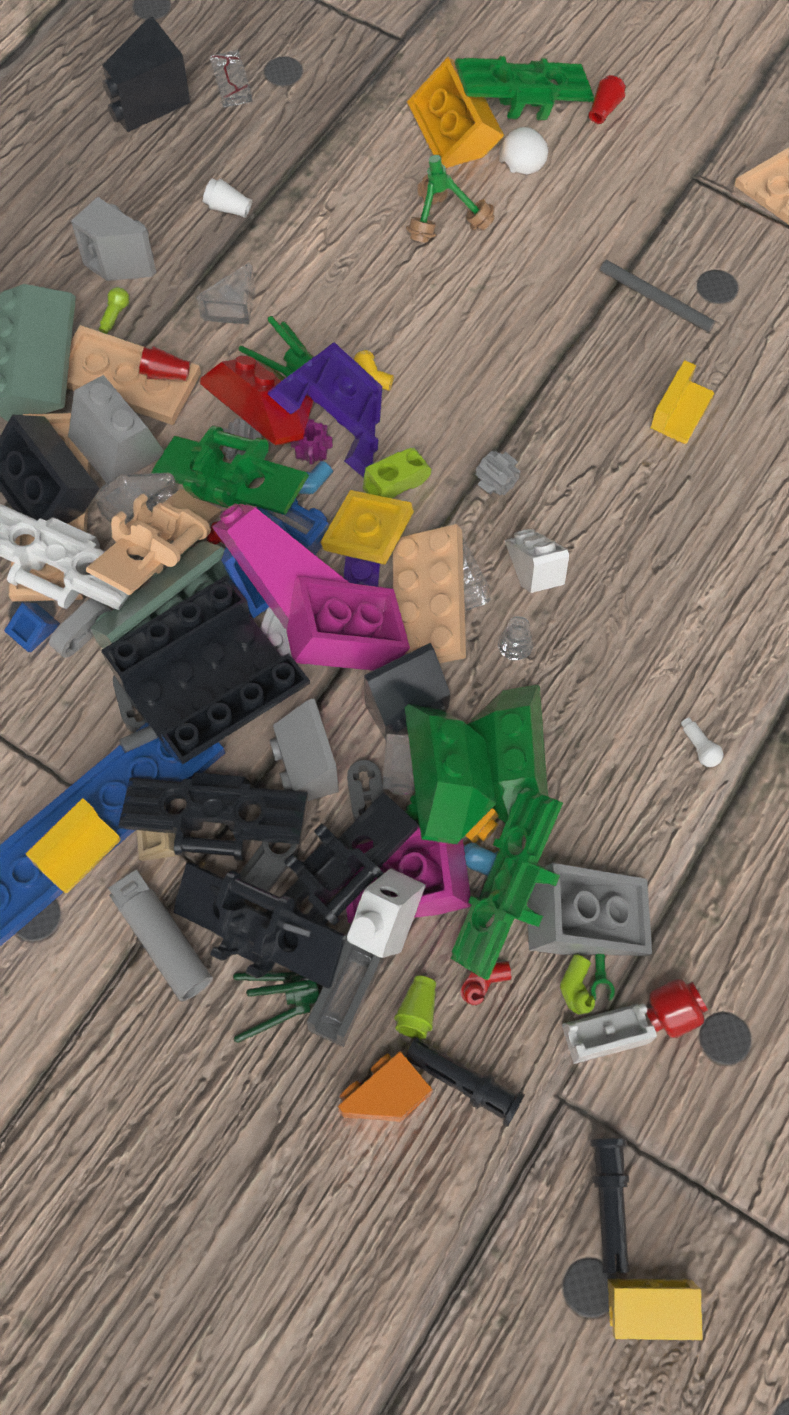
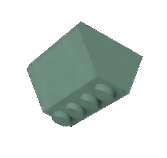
[0,284,76,422]
[90,541,232,649]

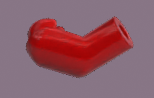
[461,961,511,1006]

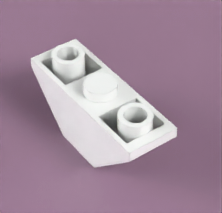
[505,529,569,593]

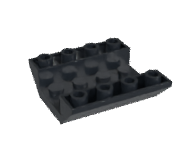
[101,575,310,765]

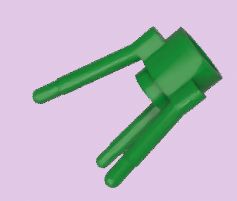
[238,316,314,377]

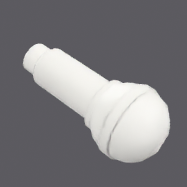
[681,718,724,767]

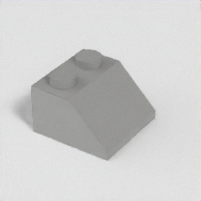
[269,698,339,801]

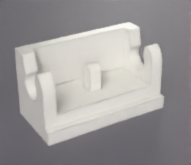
[562,1004,657,1064]

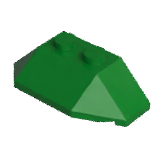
[467,684,548,824]
[405,704,496,844]

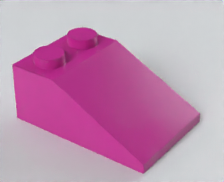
[344,828,471,924]

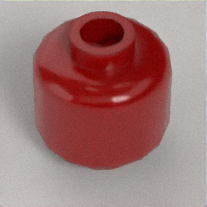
[646,978,708,1039]

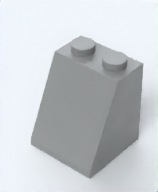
[68,375,164,487]

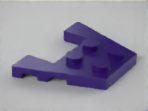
[268,342,382,478]

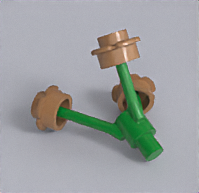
[406,155,495,243]

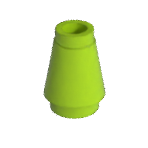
[394,976,437,1039]

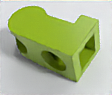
[362,448,432,498]

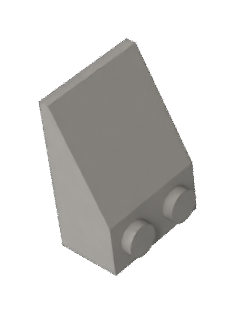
[527,863,652,956]

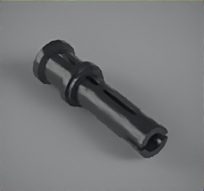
[405,1037,525,1127]
[590,1139,630,1273]

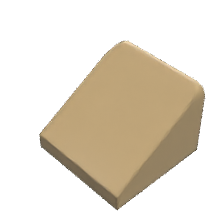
[137,830,179,861]

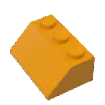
[407,57,505,168]

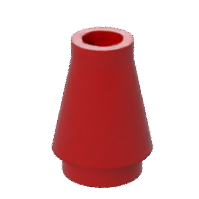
[588,75,626,124]
[139,346,191,382]

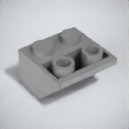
[71,197,156,281]

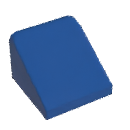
[4,602,60,652]

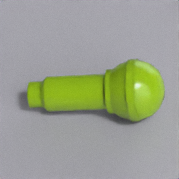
[99,287,130,334]

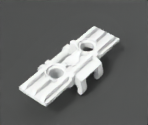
[0,504,129,610]

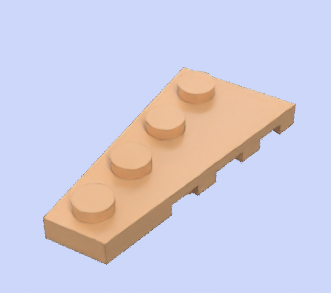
[735,148,789,225]

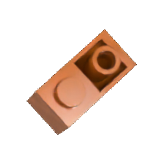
[337,1051,433,1122]

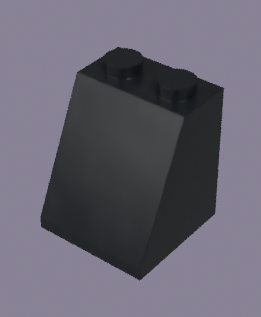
[102,16,191,132]

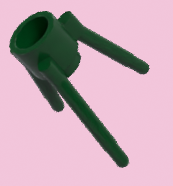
[233,972,319,1043]

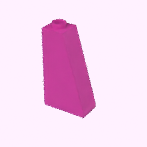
[213,504,349,629]

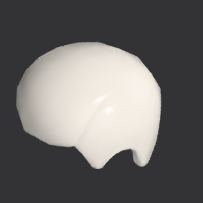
[499,127,548,175]

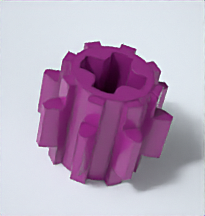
[290,419,333,464]

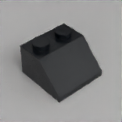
[364,643,451,740]

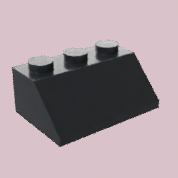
[0,414,100,524]

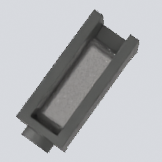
[307,939,384,1047]

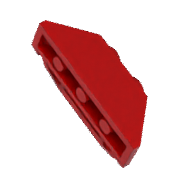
[200,355,313,445]

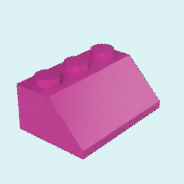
[286,576,410,671]

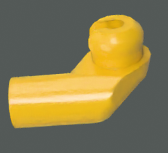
[354,350,394,391]

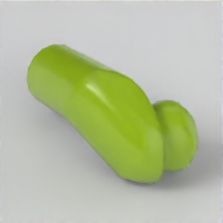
[560,954,595,1015]

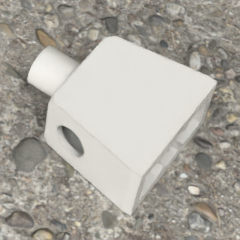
[347,869,426,958]

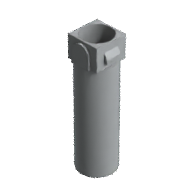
[108,869,213,1002]

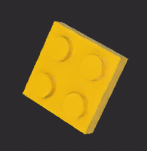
[321,490,414,565]

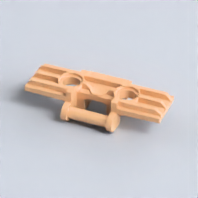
[86,489,221,595]

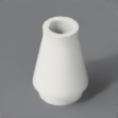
[203,178,252,218]

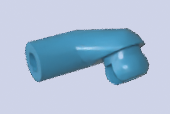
[298,461,333,495]
[464,843,498,876]

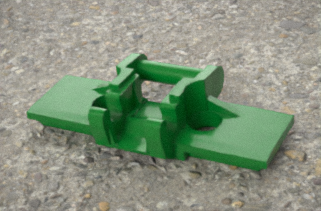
[455,56,594,121]
[151,425,309,515]
[450,786,563,980]

